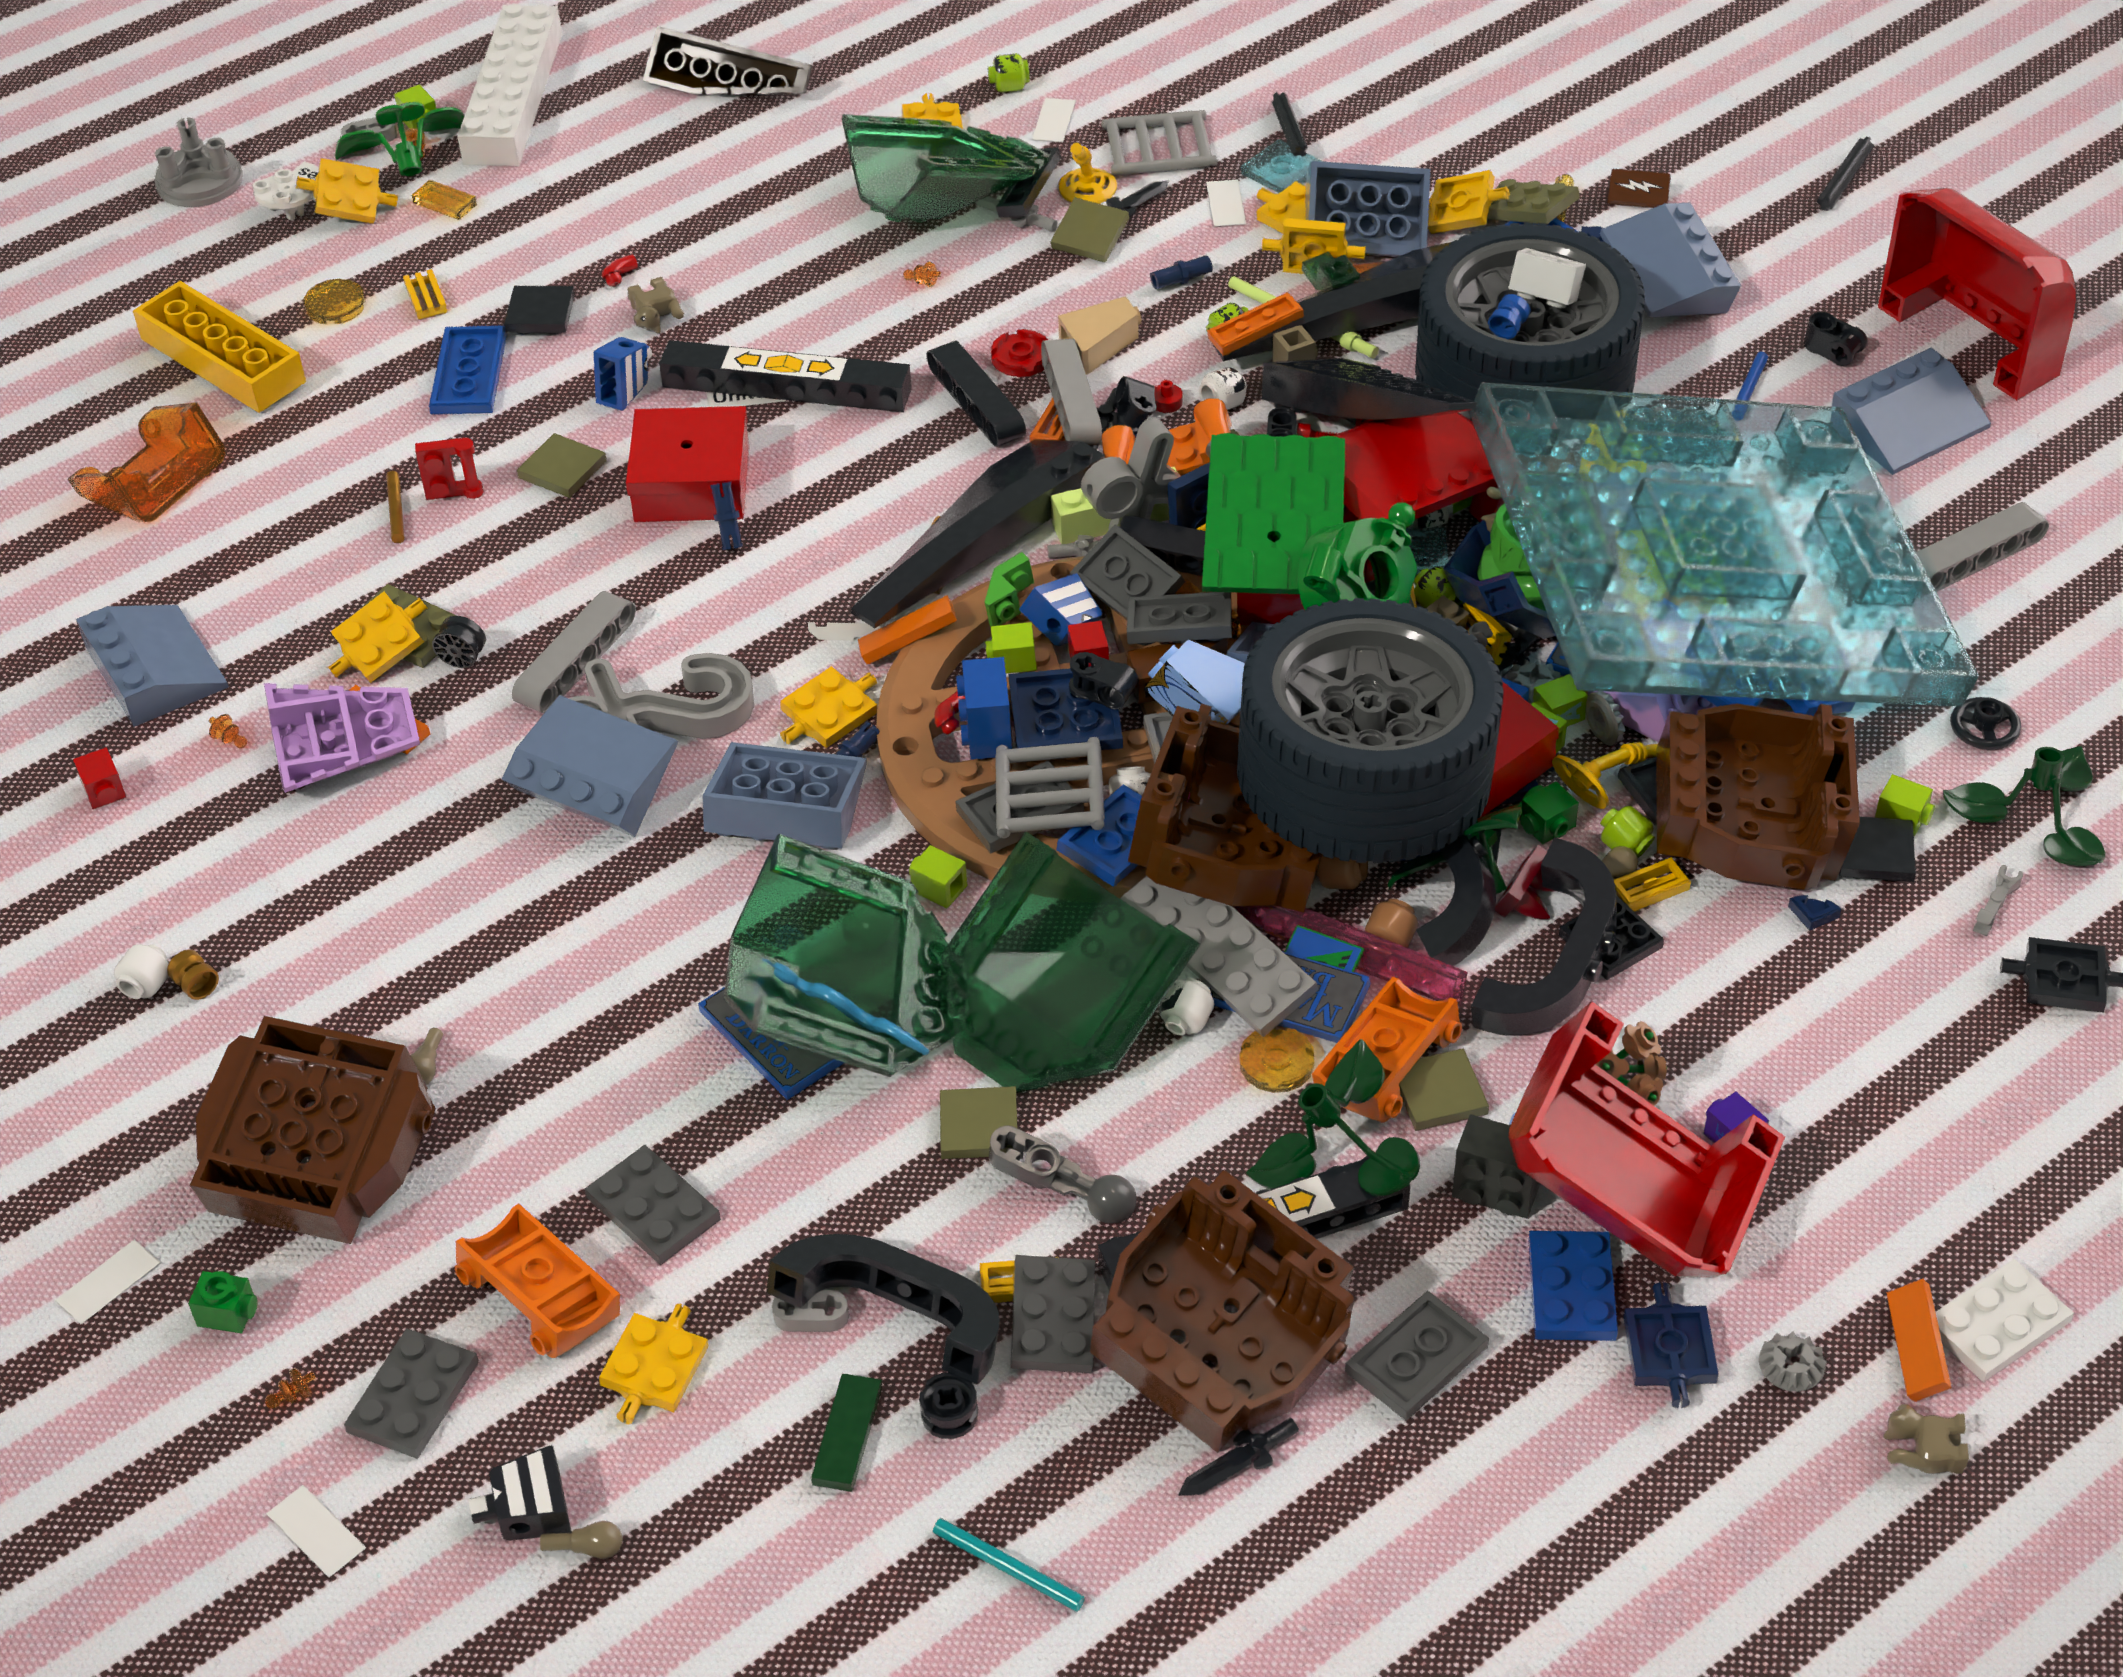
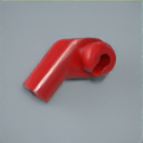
[602,254,638,287]
[934,691,965,735]

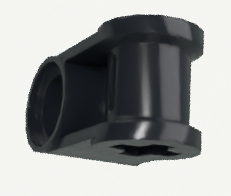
[1804,312,1868,366]
[1114,376,1157,435]
[1069,652,1138,709]

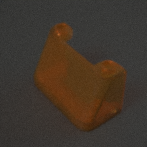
[68,402,225,522]

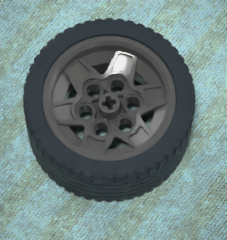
[1415,223,1645,447]
[1237,598,1503,863]

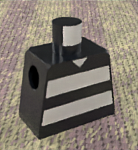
[468,1445,572,1541]

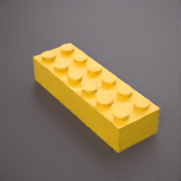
[133,281,306,413]

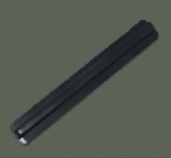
[1271,92,1308,157]
[1817,136,1874,211]

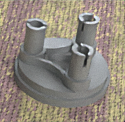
[155,117,243,207]

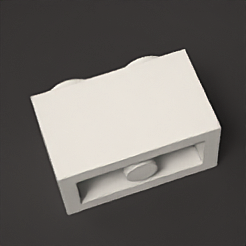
[1508,248,1586,308]

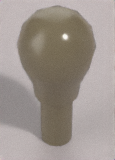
[1602,846,1638,880]
[411,1028,443,1085]
[540,1520,623,1559]

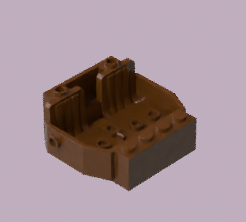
[1128,703,1322,914]
[1656,703,1860,890]
[190,1016,436,1244]
[1090,1170,1355,1453]

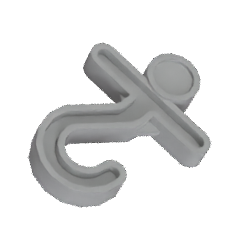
[1081,417,1211,531]
[569,653,755,739]

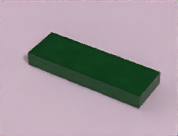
[811,1373,883,1492]

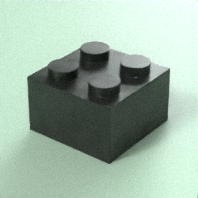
[1452,1114,1540,1219]

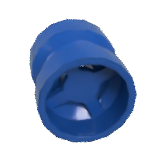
[1488,294,1531,339]

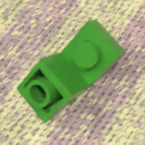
[984,552,1034,627]

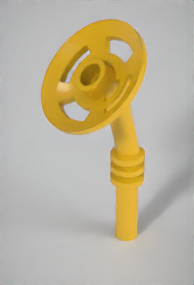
[1059,143,1117,204]
[1552,742,1658,809]

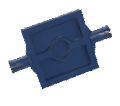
[1623,1282,1719,1409]

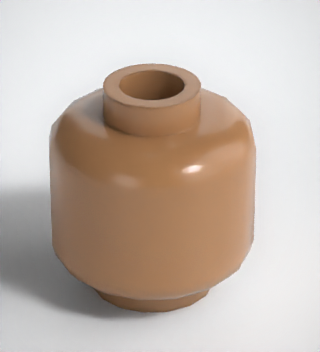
[1316,854,1368,890]
[1364,899,1419,956]

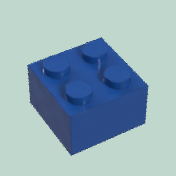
[956,657,1012,760]

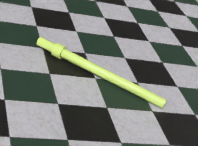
[1228,276,1379,359]

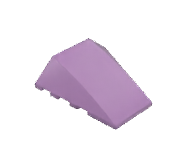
[264,683,420,793]

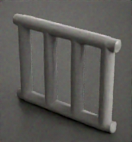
[1101,110,1217,175]
[995,737,1105,838]

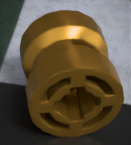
[167,949,219,1000]

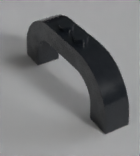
[1416,834,1496,972]
[1471,838,1617,1036]
[766,1234,1000,1385]

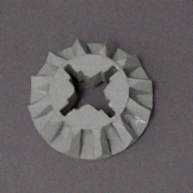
[1506,659,1560,704]
[1586,690,1625,746]
[1759,1331,1827,1391]

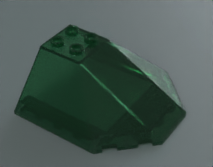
[841,114,1050,223]
[941,832,1201,1093]
[724,834,969,1077]

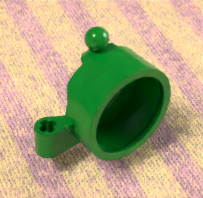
[1297,502,1417,610]

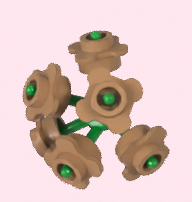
[1596,1021,1667,1106]

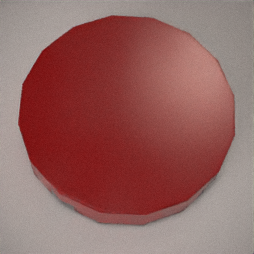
[991,329,1048,377]

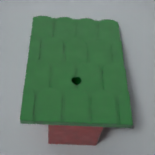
[1202,433,1345,625]

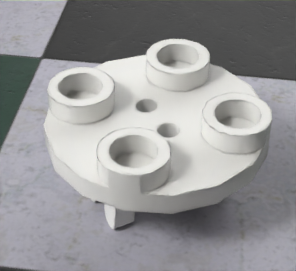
[253,169,313,221]

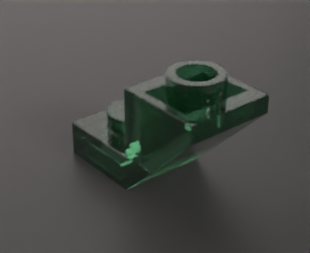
[1302,251,1360,290]

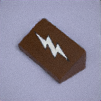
[1607,169,1671,208]

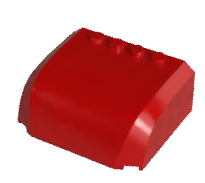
[1878,188,2076,401]
[1334,413,1528,583]
[1509,1001,1786,1278]

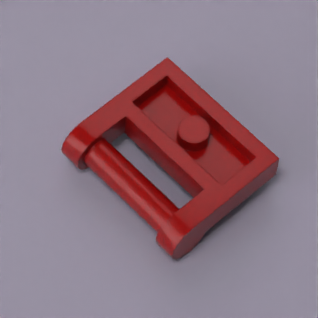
[415,438,484,500]

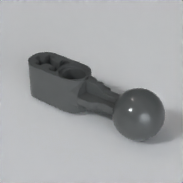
[989,1126,1137,1224]

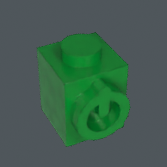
[1520,781,1579,845]
[188,1271,258,1334]

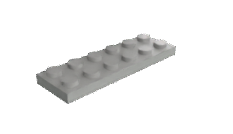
[1119,876,1319,1037]

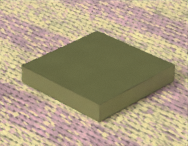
[1050,197,1129,263]
[517,433,607,498]
[1399,1048,1489,1131]
[940,1086,1017,1159]

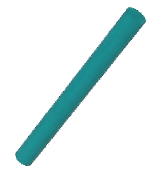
[933,1518,1085,1612]

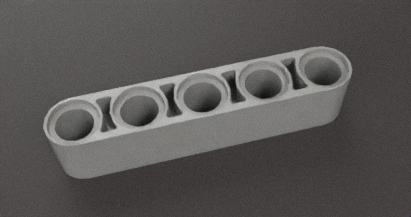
[1041,339,1102,446]
[1902,502,2049,595]
[512,591,636,714]

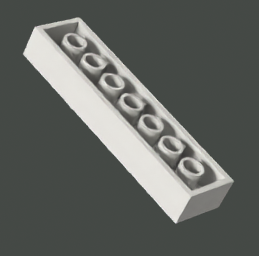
[457,4,562,166]

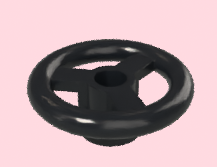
[1950,697,2021,750]

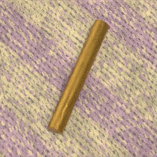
[386,471,405,544]

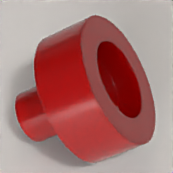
[1154,380,1183,413]

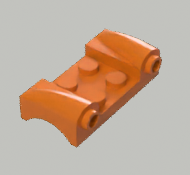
[1102,399,1232,476]
[1312,976,1462,1123]
[455,1204,620,1358]

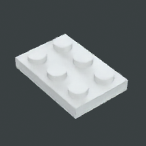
[1936,1259,2074,1383]

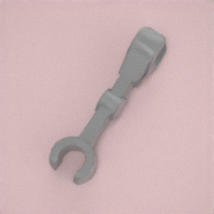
[1973,865,2023,936]

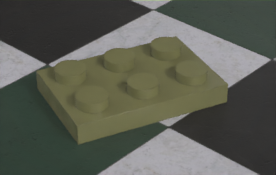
[1487,179,1580,224]
[359,584,456,668]

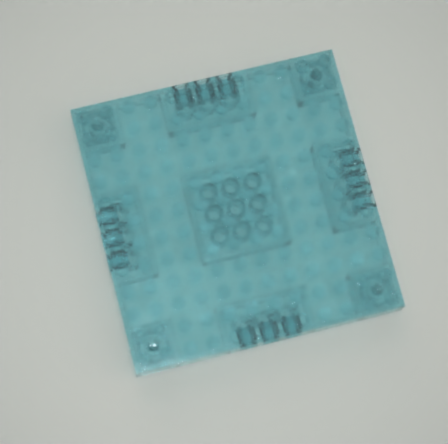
[1469,382,1979,707]

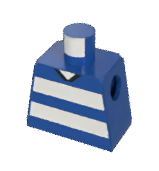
[593,337,652,411]
[1019,573,1102,646]

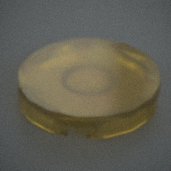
[304,279,365,324]
[1239,1027,1315,1093]

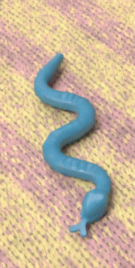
[762,958,929,1055]

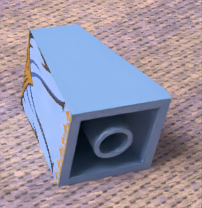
[1144,640,1245,725]

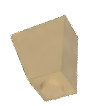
[1058,296,1141,375]

